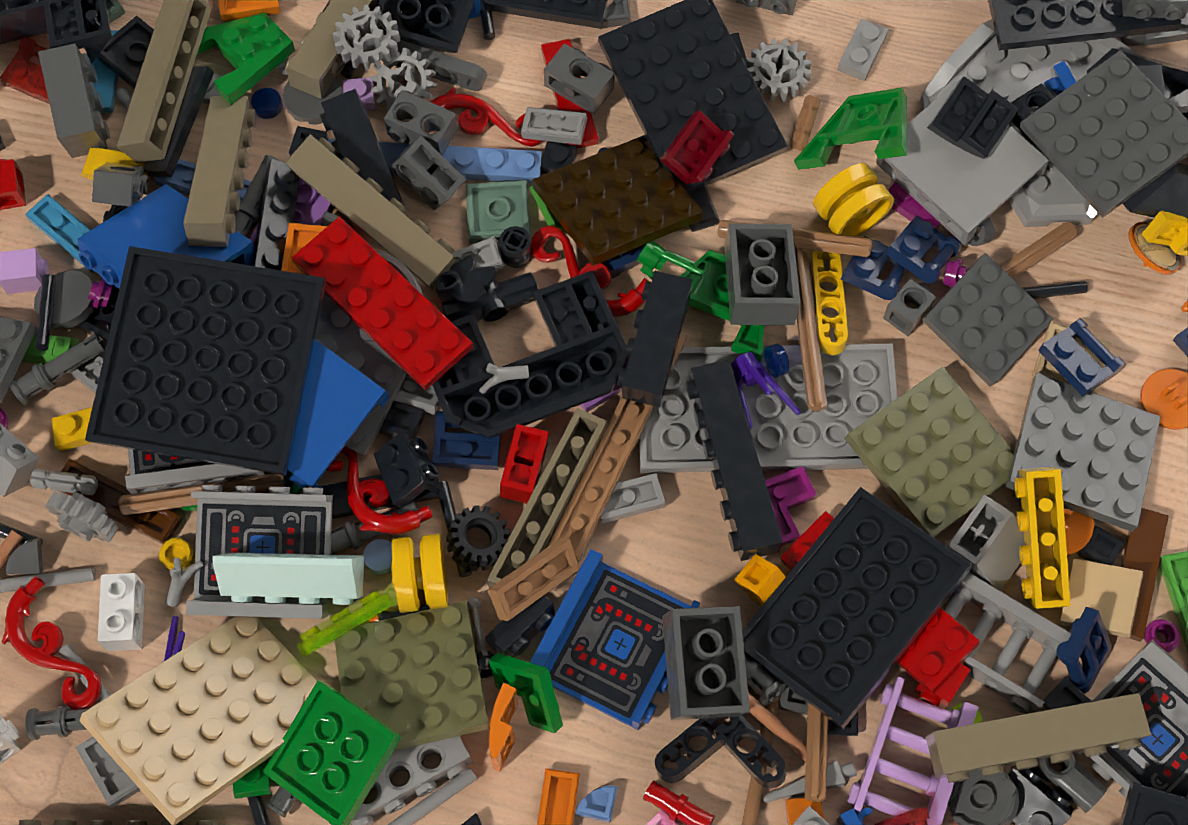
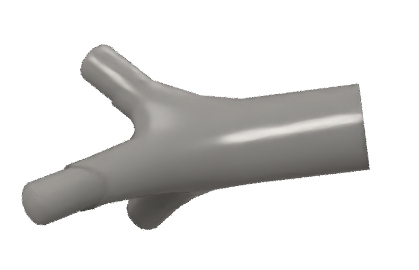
[479,363,529,394]
[165,558,203,607]

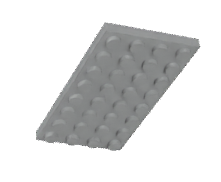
[639,343,898,473]

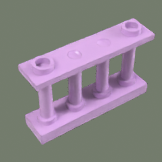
[847,677,978,825]

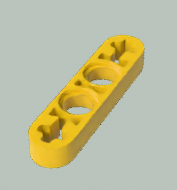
[811,250,848,355]

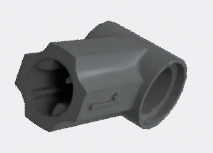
[1035,753,1108,813]

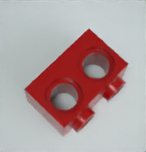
[500,424,549,504]

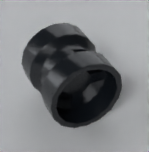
[499,226,532,268]

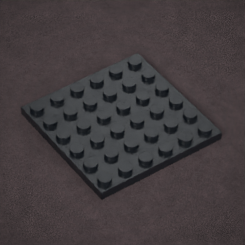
[85,246,326,476]

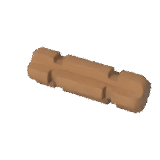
[790,95,821,151]

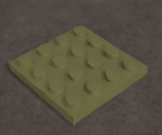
[844,366,1014,537]
[334,601,490,751]

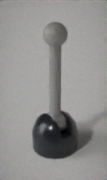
[467,597,495,678]

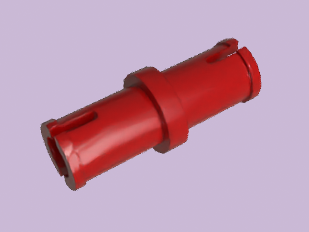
[643,780,715,825]

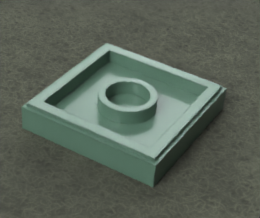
[466,180,531,244]

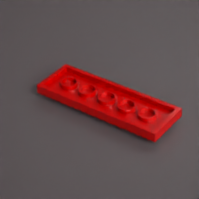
[291,216,473,391]
[780,511,980,694]

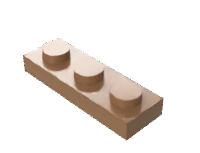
[488,538,580,621]

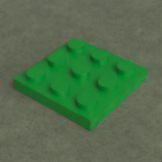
[263,680,402,825]

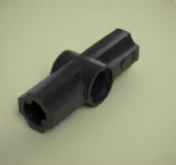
[441,272,538,322]

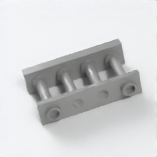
[944,573,1071,714]

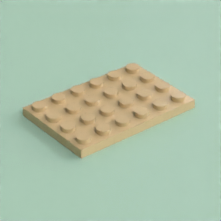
[80,616,317,825]

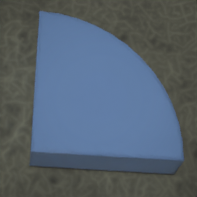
[576,786,618,823]

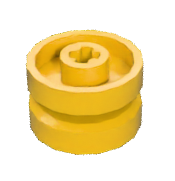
[812,163,894,237]
[391,533,449,613]

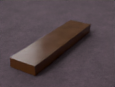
[58,459,183,545]
[1121,508,1169,642]

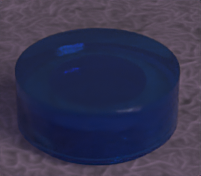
[251,88,283,119]
[764,343,790,378]

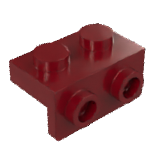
[660,111,734,184]

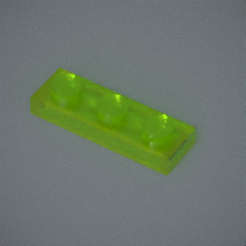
[296,590,394,657]

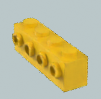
[1014,467,1071,609]

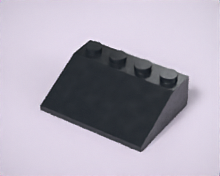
[378,0,475,53]

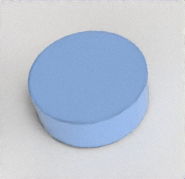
[363,539,392,574]

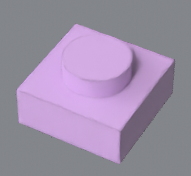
[343,78,375,110]

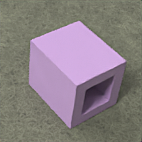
[0,248,49,294]

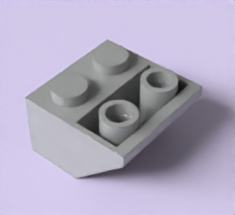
[947,494,1024,591]

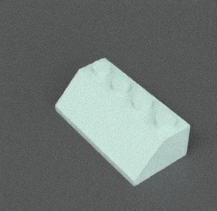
[213,553,364,605]

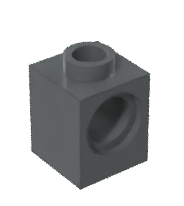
[883,278,936,337]

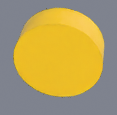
[159,538,195,572]

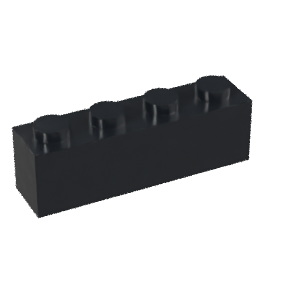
[320,89,406,208]
[617,271,693,407]

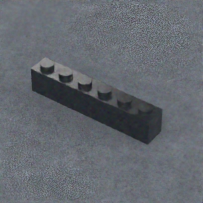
[686,360,783,561]

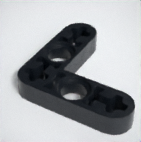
[655,715,787,789]

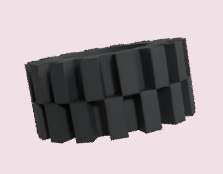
[446,505,510,571]

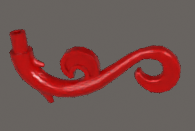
[430,87,544,147]
[531,226,650,317]
[326,447,433,535]
[2,575,102,710]

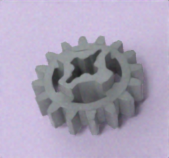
[333,5,400,70]
[747,38,812,101]
[370,48,437,111]
[45,491,119,542]

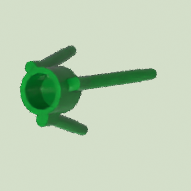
[637,241,704,314]

